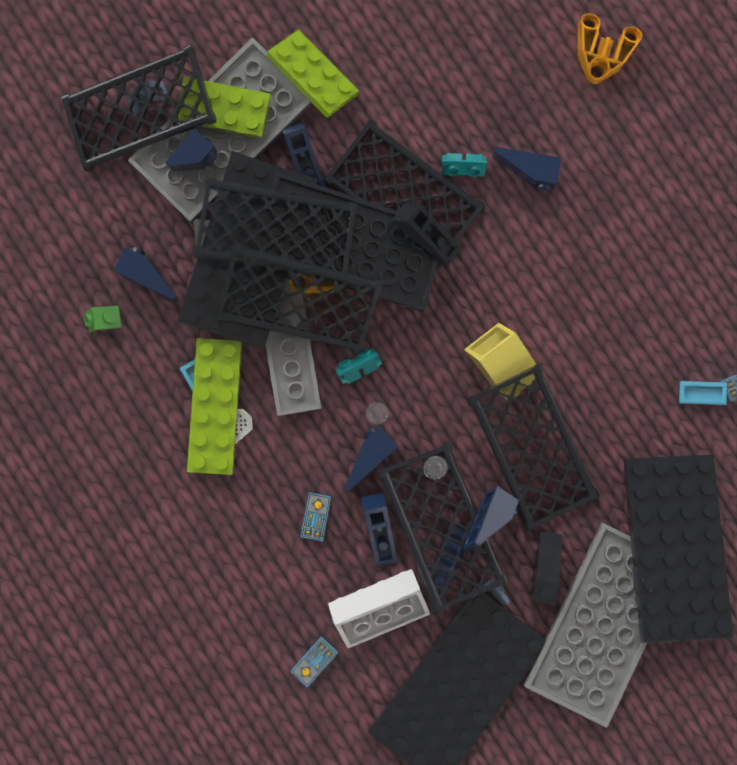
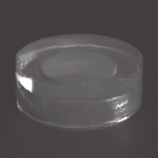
[366,402,388,425]
[424,456,447,480]

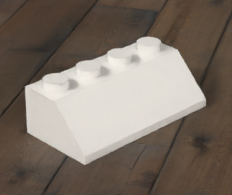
[328,569,430,648]

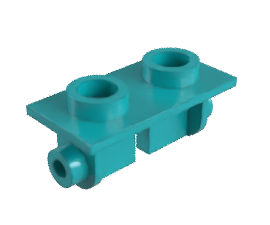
[441,153,487,177]
[335,348,382,384]

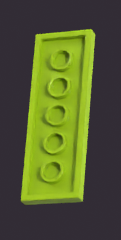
[187,338,242,475]

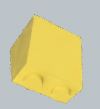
[464,323,536,401]

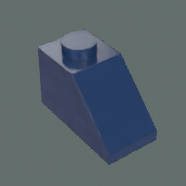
[165,129,218,171]

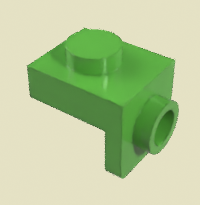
[84,306,121,333]

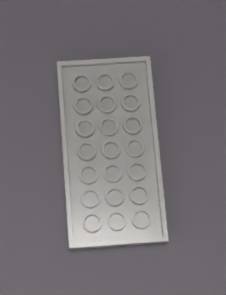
[128,37,312,223]
[524,522,647,728]

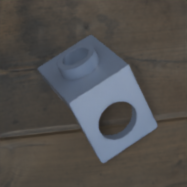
[127,81,171,116]
[467,577,511,605]

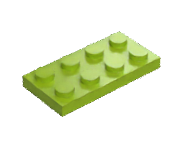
[266,30,359,118]
[177,77,271,139]

